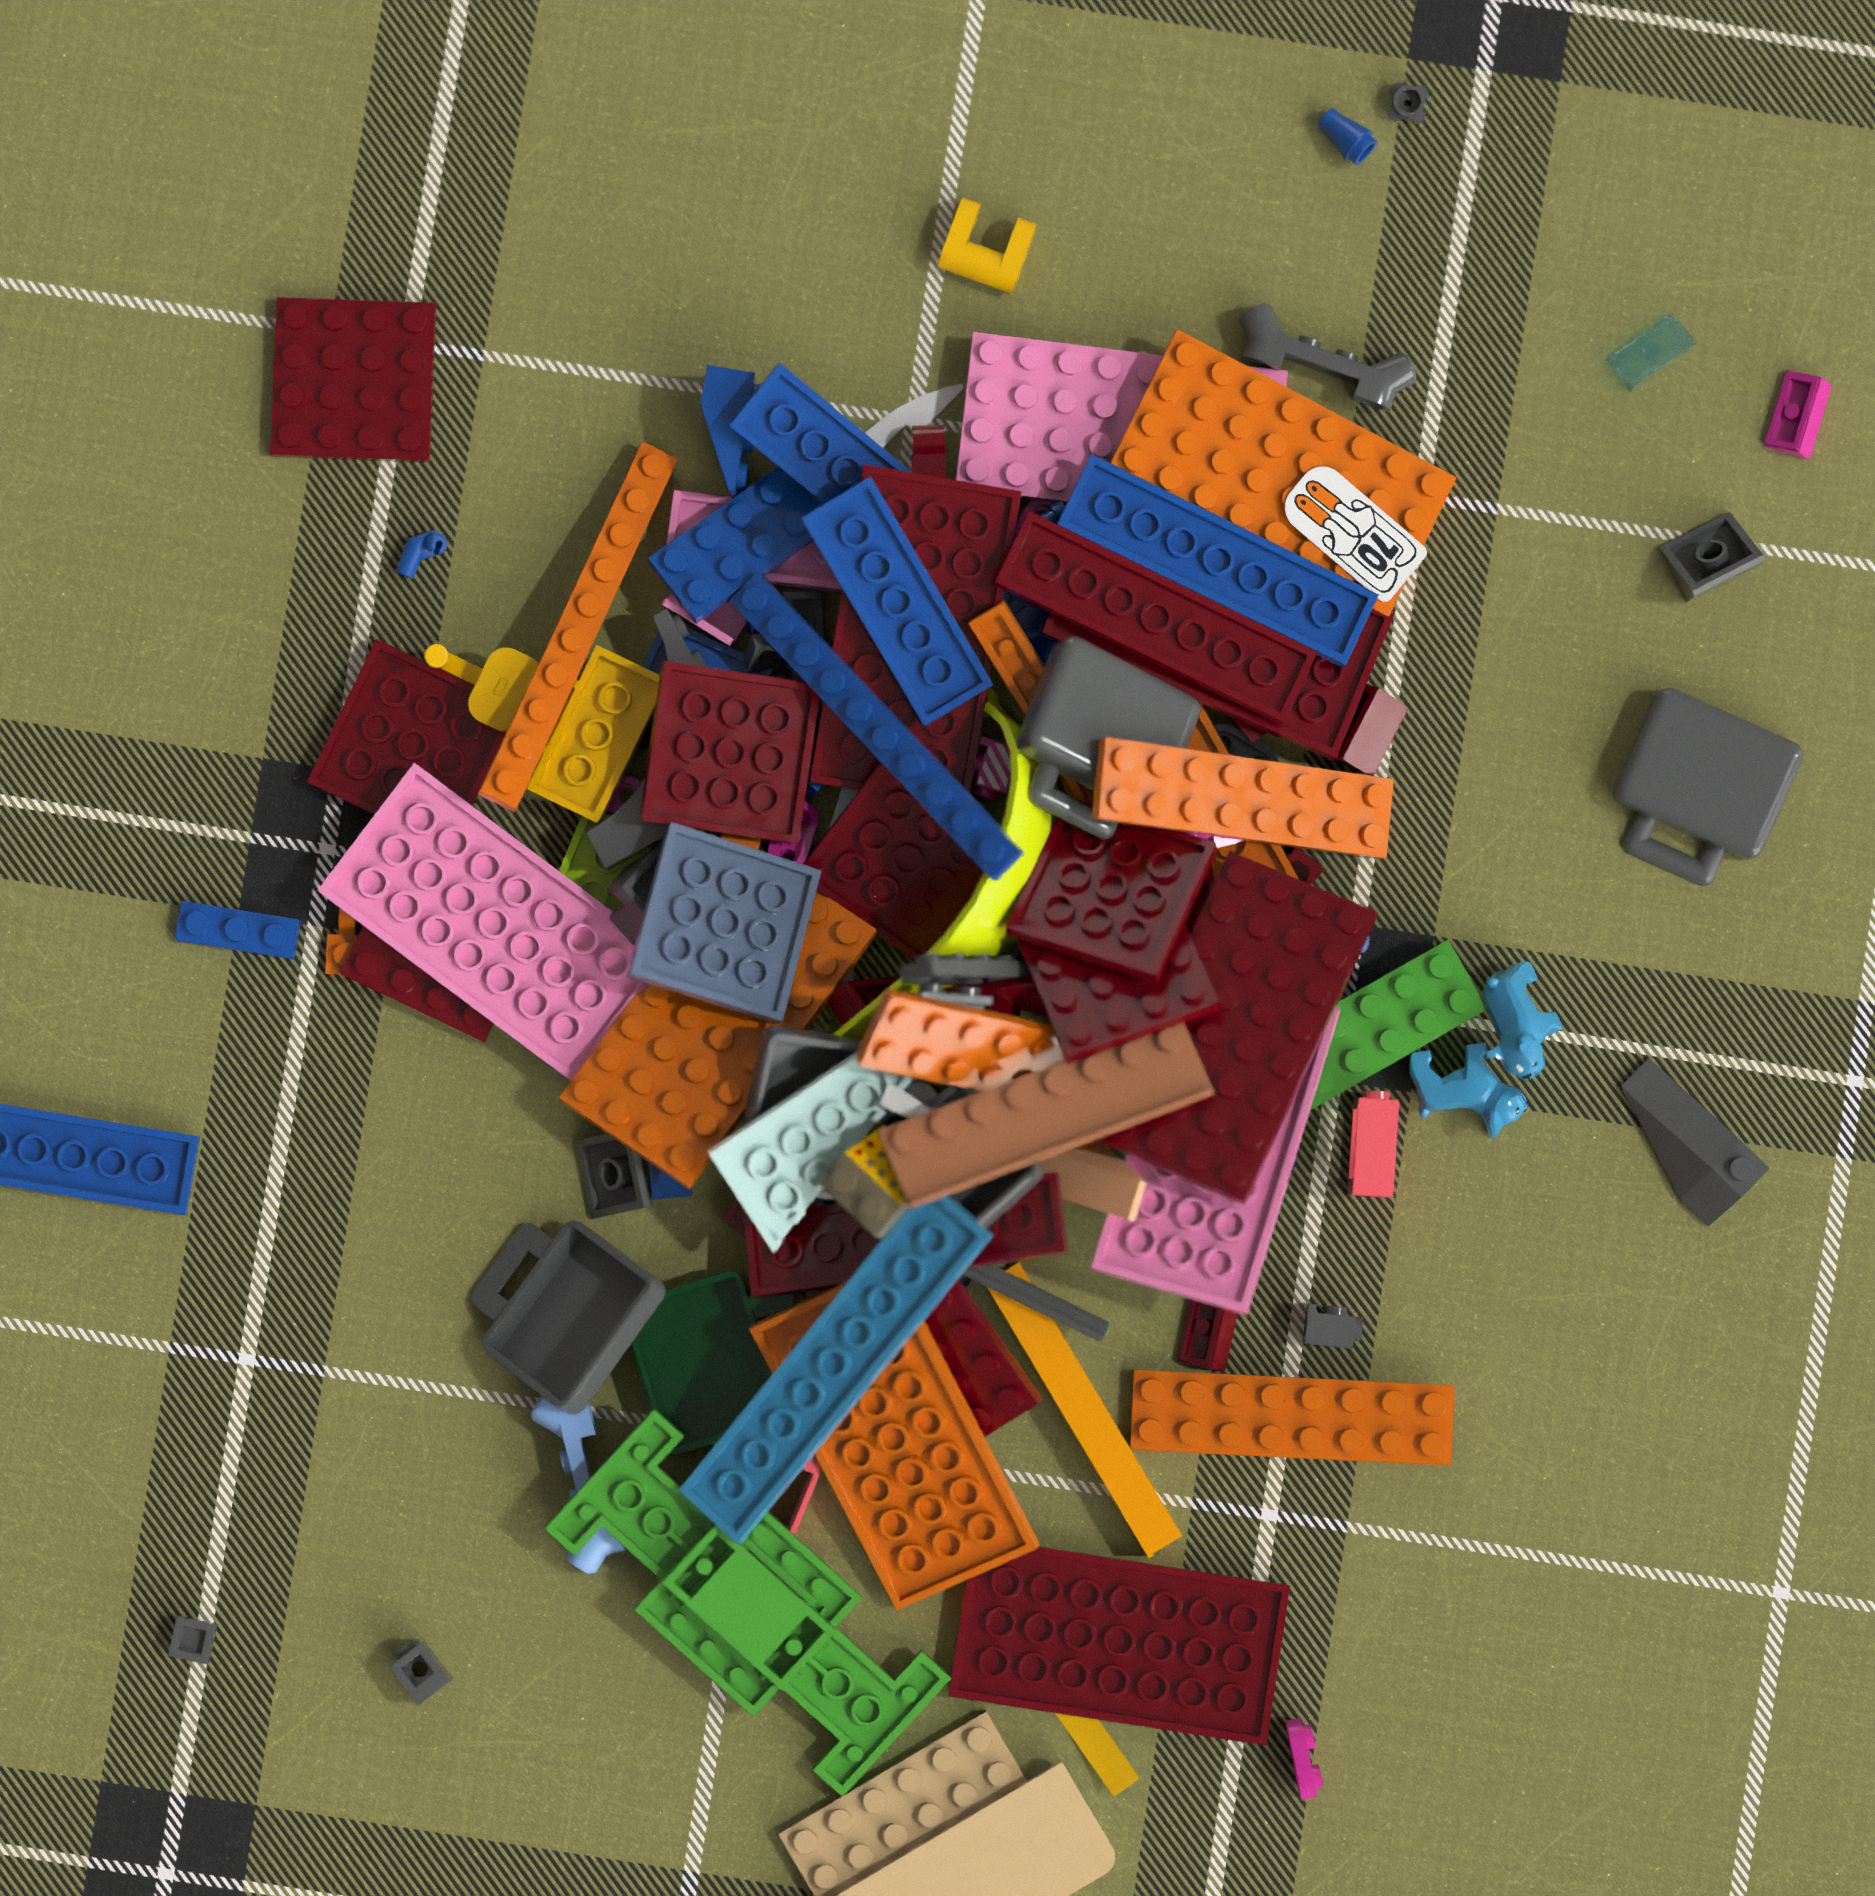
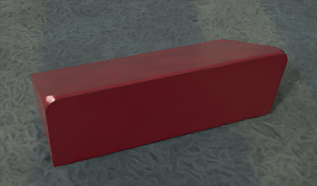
[1177,1299,1238,1372]

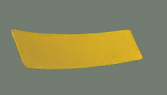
[1055,1713,1139,1796]

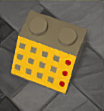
[819,1125,908,1238]

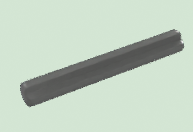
[962,1265,1109,1341]

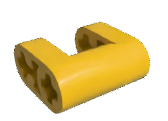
[937,197,1037,294]

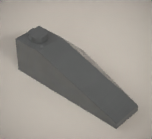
[1620,1058,1770,1226]

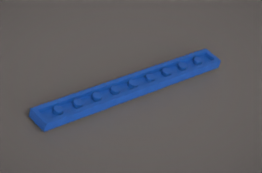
[729,572,1025,881]

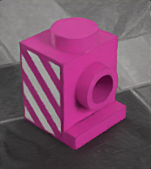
[973,737,1011,801]

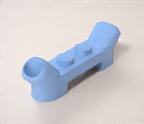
[531,1395,626,1574]

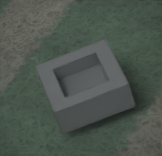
[743,633,787,671]
[168,1616,218,1664]

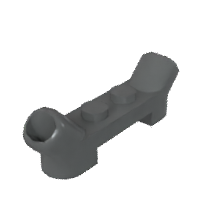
[1240,303,1417,411]

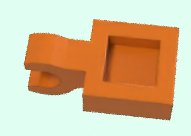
[325,908,358,975]

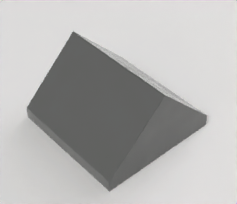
[1659,512,1765,602]
[575,1134,652,1219]

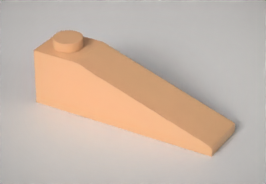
[1039,1140,1147,1221]

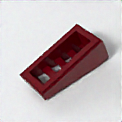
[828,976,898,1026]

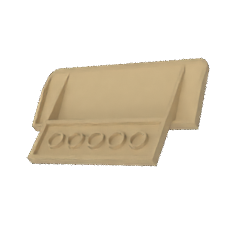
[778,1710,1115,1896]

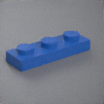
[175,901,301,960]

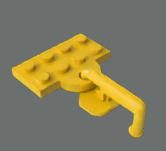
[424,644,660,824]

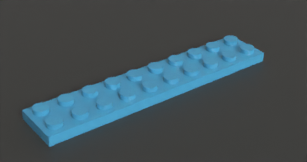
[679,1195,993,1544]

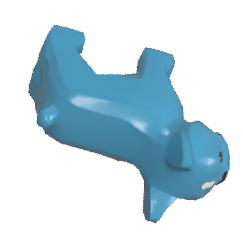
[1482,962,1563,1080]
[1409,1043,1528,1138]

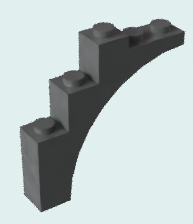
[586,609,707,870]

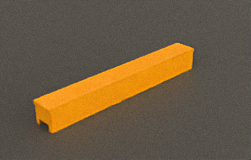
[986,1262,1182,1558]

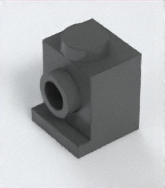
[1302,1303,1363,1349]
[390,1640,453,1705]

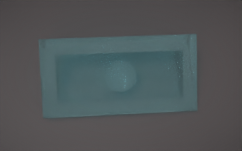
[1607,314,1697,392]

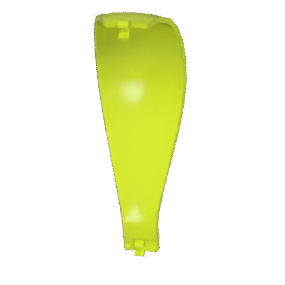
[834,687,1059,1039]

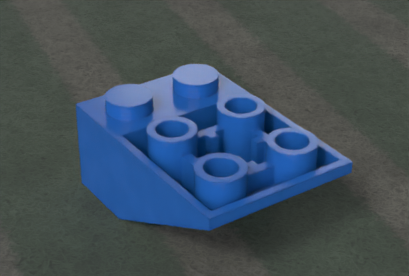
[701,365,760,498]

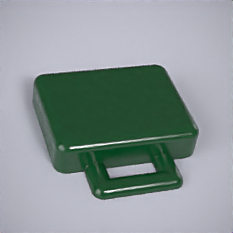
[630,1270,795,1455]

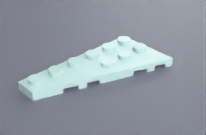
[707,1051,914,1253]

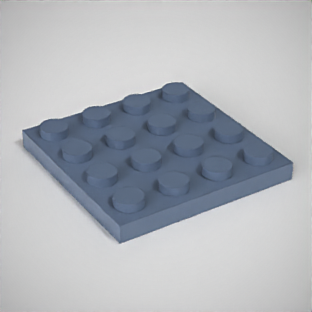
[627,822,821,1024]

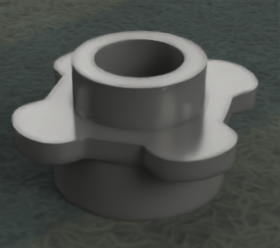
[1387,82,1429,124]

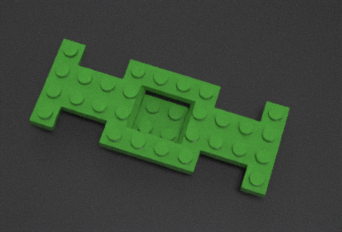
[545,1408,951,1797]

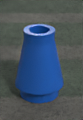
[1318,108,1377,165]

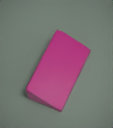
[1763,370,1831,459]

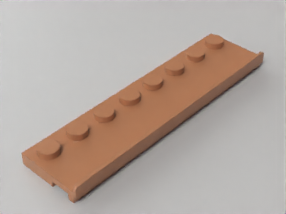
[878,1023,1214,1209]

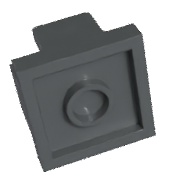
[606,840,663,945]

